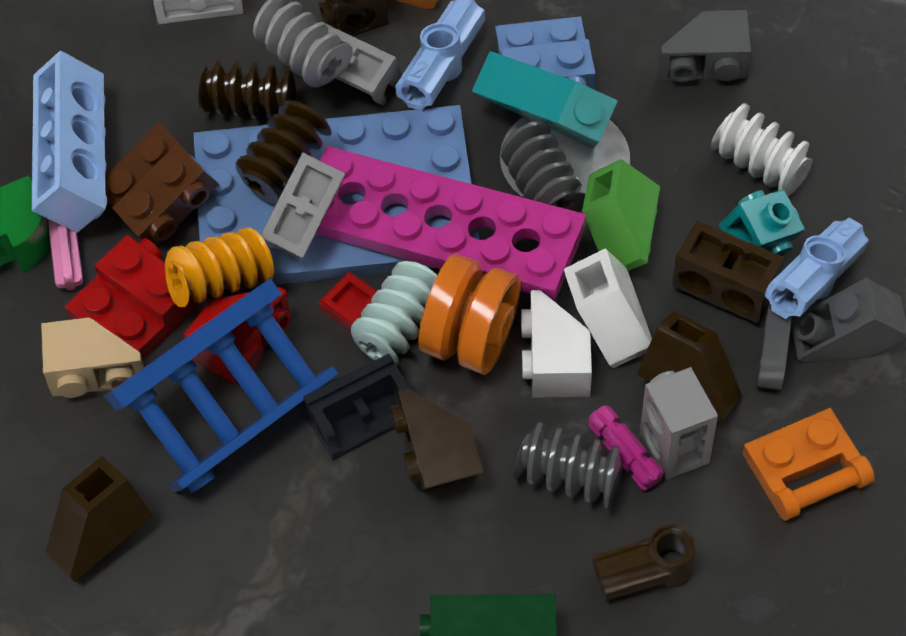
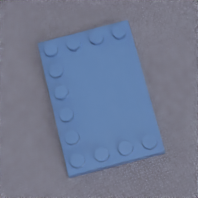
[193,105,479,290]

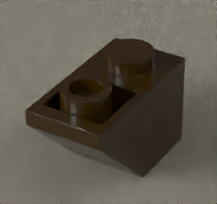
[637,310,742,421]
[389,389,483,491]
[46,456,153,582]

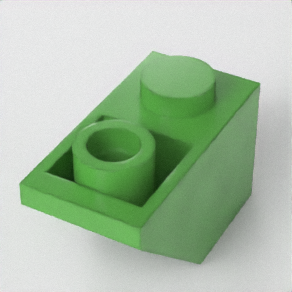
[582,159,660,271]

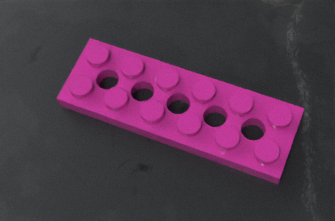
[316,146,587,301]

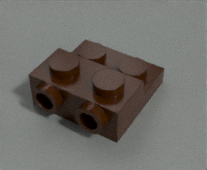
[105,122,219,247]

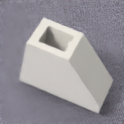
[564,248,652,368]
[521,290,592,398]

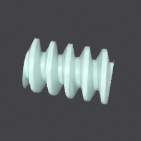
[351,261,437,366]

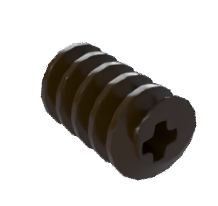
[198,57,296,120]
[235,100,332,205]

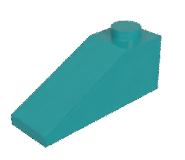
[471,51,618,148]

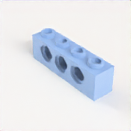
[32,50,107,233]

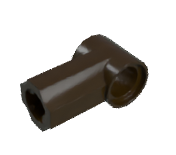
[592,524,695,601]

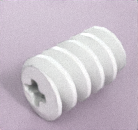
[711,103,813,196]

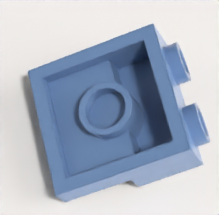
[495,16,596,90]

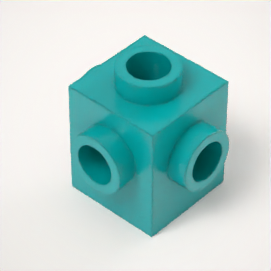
[719,189,805,256]

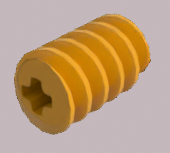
[165,227,274,307]

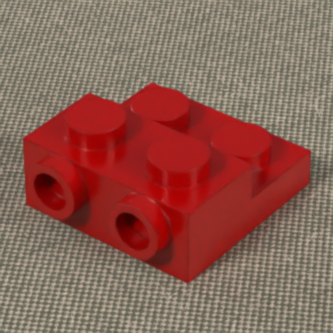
[64,235,200,360]

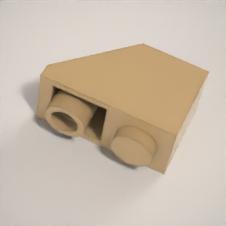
[41,317,144,398]

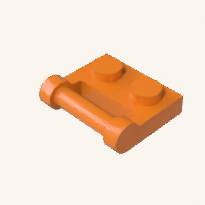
[742,408,875,521]

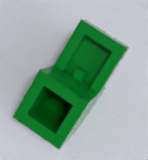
[0,175,50,273]

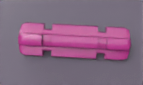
[588,405,664,490]

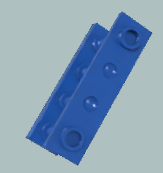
[104,278,339,493]

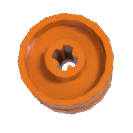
[418,253,521,375]

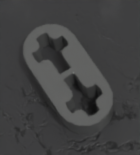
[757,304,792,390]

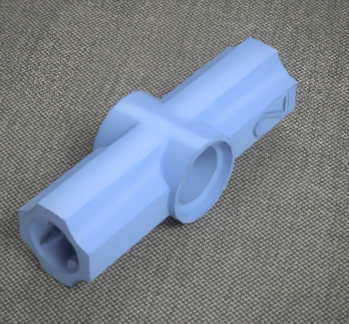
[396,0,485,111]
[765,217,869,319]

